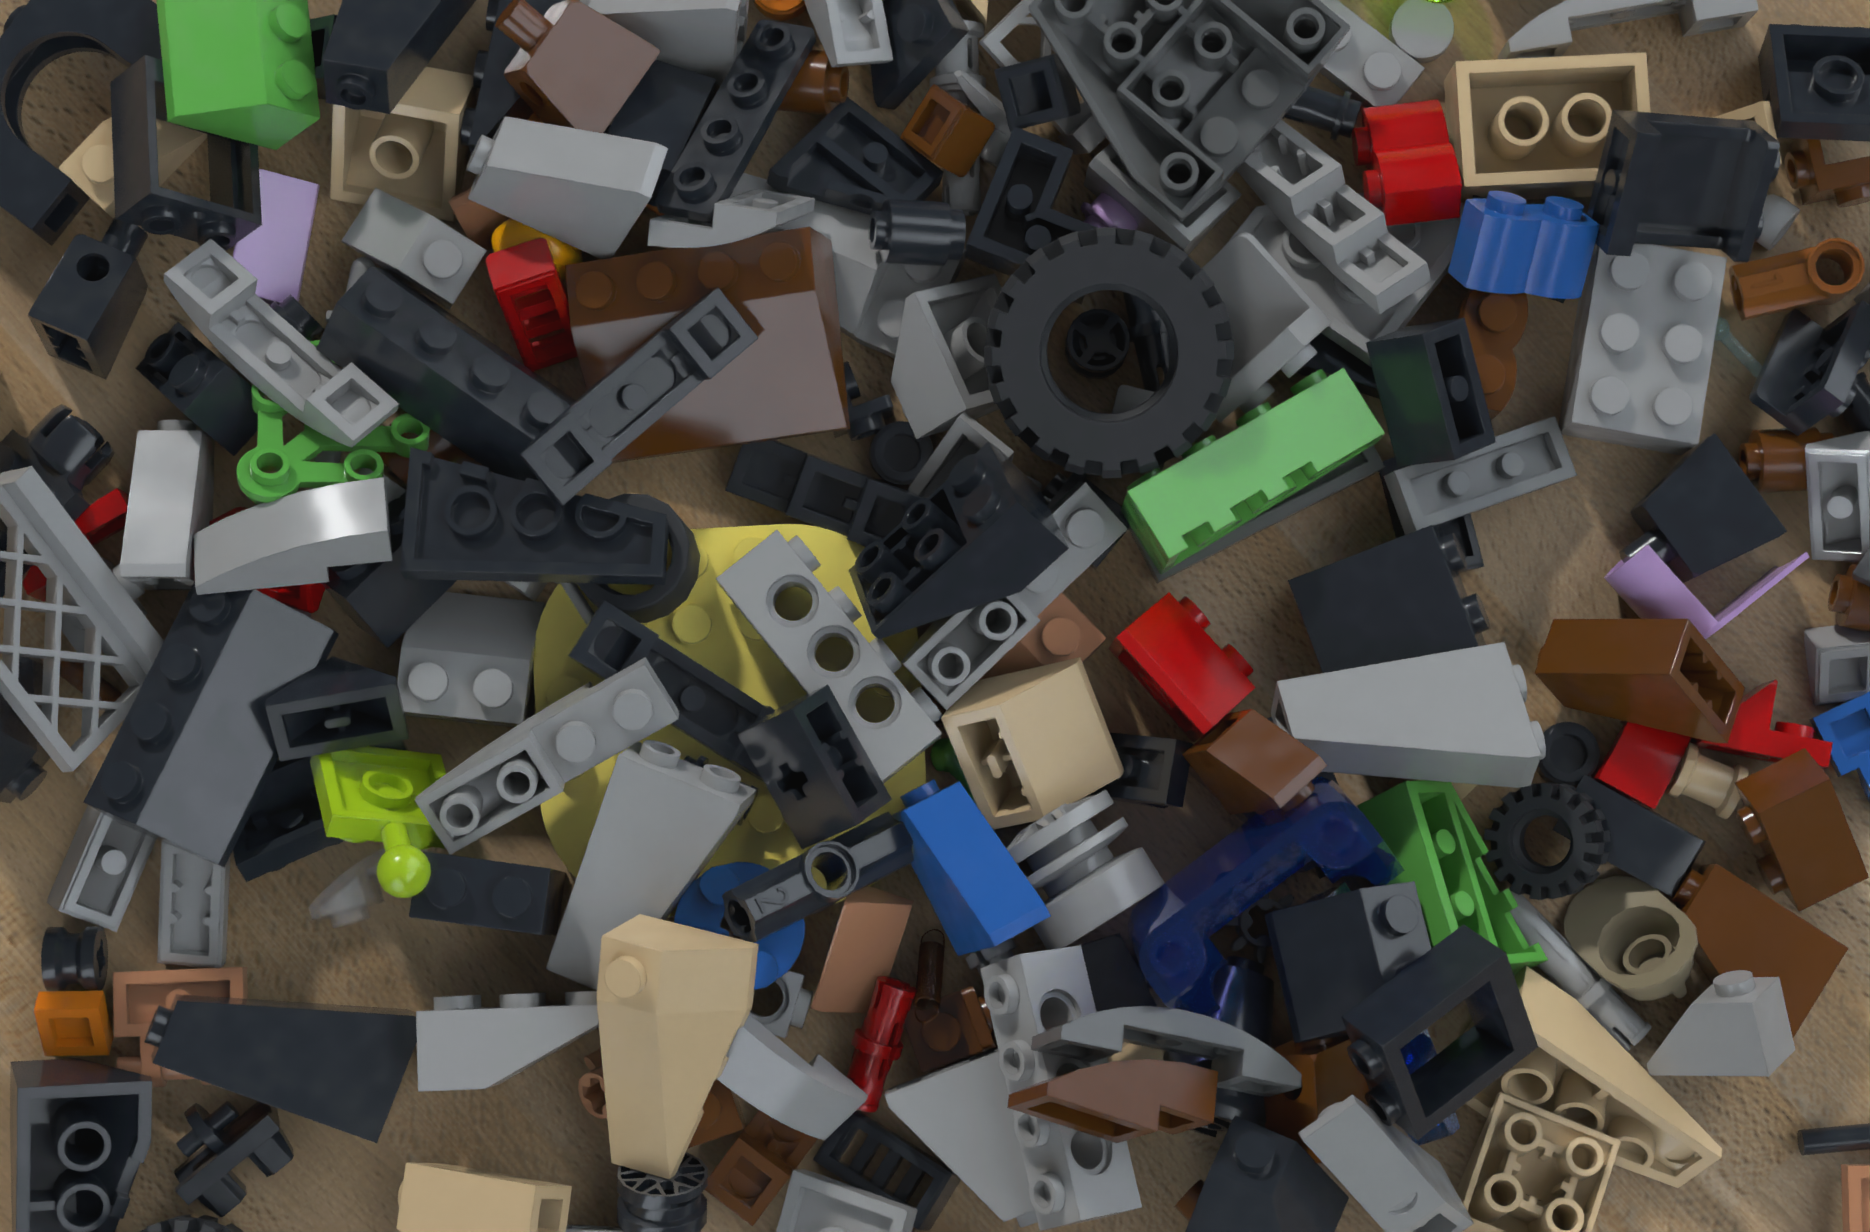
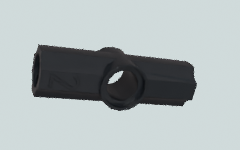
[722,812,914,943]

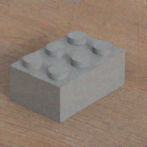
[1559,243,1727,455]

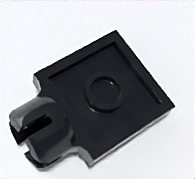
[0,404,115,598]

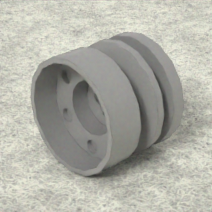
[1006,789,1165,950]

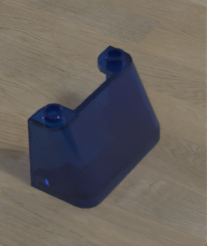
[1128,777,1405,1017]

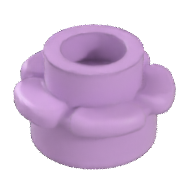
[1081,193,1138,230]

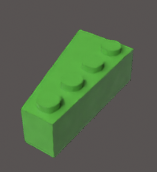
[1121,368,1385,575]

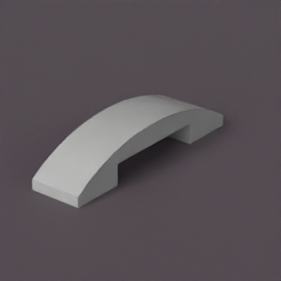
[1498,0,1759,59]
[163,239,399,448]
[717,1014,868,1140]

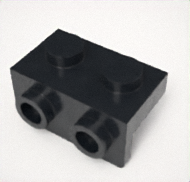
[1749,300,1870,436]

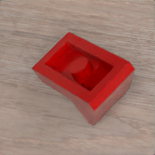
[1690,679,1833,769]

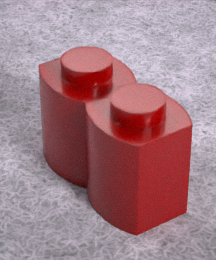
[1352,99,1462,226]

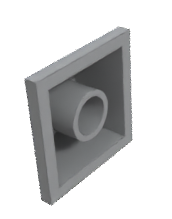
[891,274,1002,439]

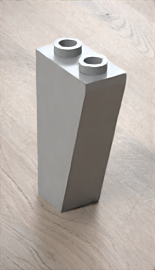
[1271,642,1546,788]
[546,740,757,990]

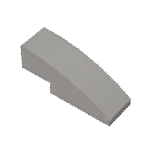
[193,477,392,595]

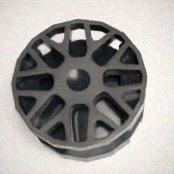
[617,1153,708,1232]

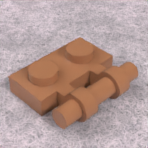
[113,967,248,1088]

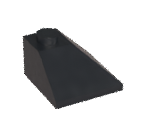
[1185,1115,1349,1232]

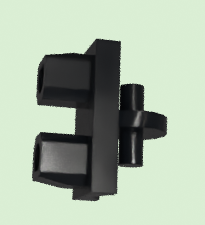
[174,1101,294,1217]

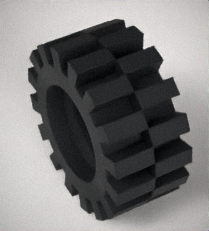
[1484,782,1610,900]

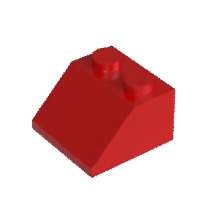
[1108,592,1256,743]

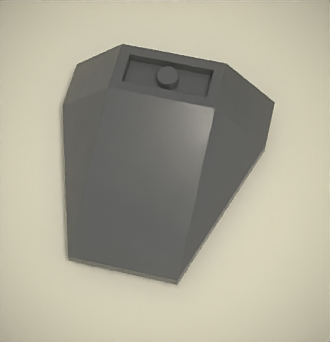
[1029,0,1351,221]

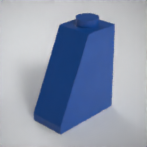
[892,779,1051,956]

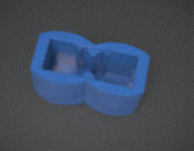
[1448,191,1600,299]

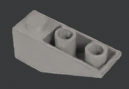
[1299,1094,1474,1232]

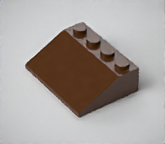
[565,226,850,463]

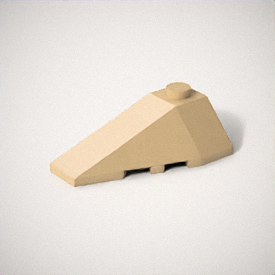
[596,914,759,1179]
[1464,966,1722,1188]

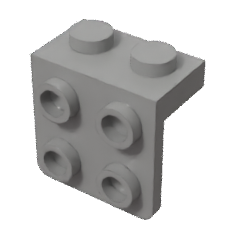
[1201,232,1332,423]

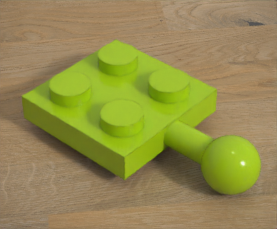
[310,746,446,898]

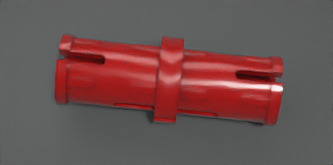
[846,976,917,1112]

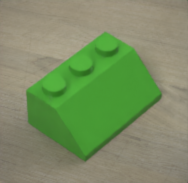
[156,0,320,150]

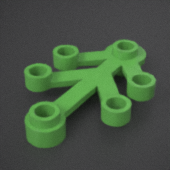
[237,340,430,505]

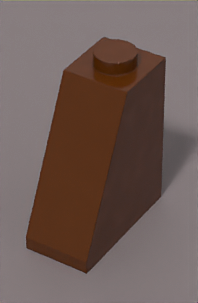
[1535,619,1745,743]
[1670,863,1848,1038]

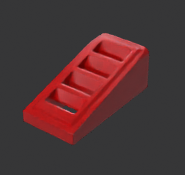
[486,238,578,371]

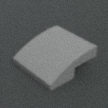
[648,189,815,248]

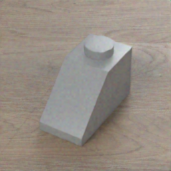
[341,188,487,310]
[1647,970,1795,1077]

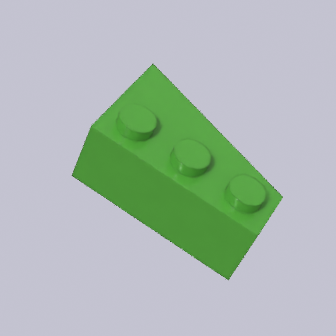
[1352,780,1548,975]

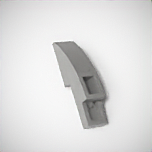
[901,481,1127,710]
[415,657,679,855]

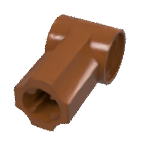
[1729,238,1865,321]

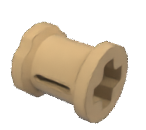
[1665,742,1749,819]

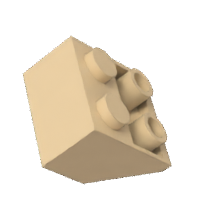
[941,657,1124,830]

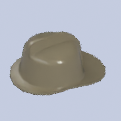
[1564,875,1698,1001]

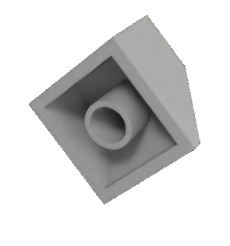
[397,592,546,728]

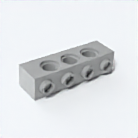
[716,530,943,784]
[980,945,1142,1231]

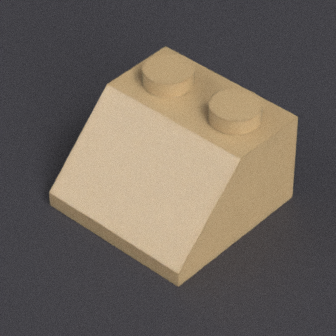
[330,67,476,222]

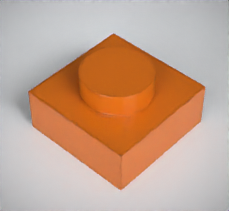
[34,991,114,1056]

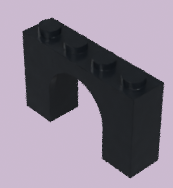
[0,0,162,246]

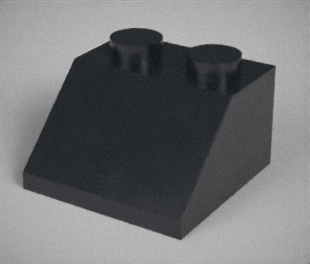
[1264,881,1431,1044]

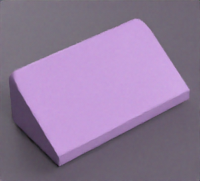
[233,169,320,305]

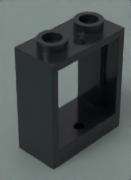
[110,55,262,250]
[1341,924,1538,1140]

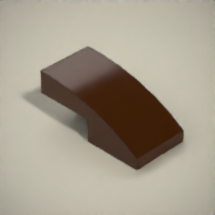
[705,1110,818,1226]

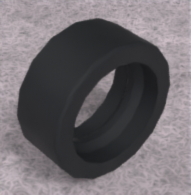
[576,493,700,623]

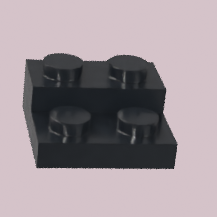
[1758,24,1870,142]

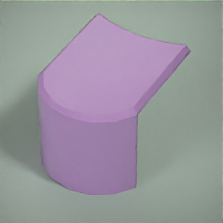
[1604,545,1810,639]

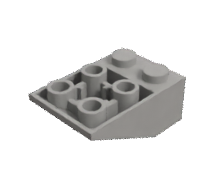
[416,990,599,1092]

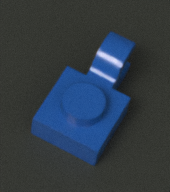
[1810,692,1870,803]

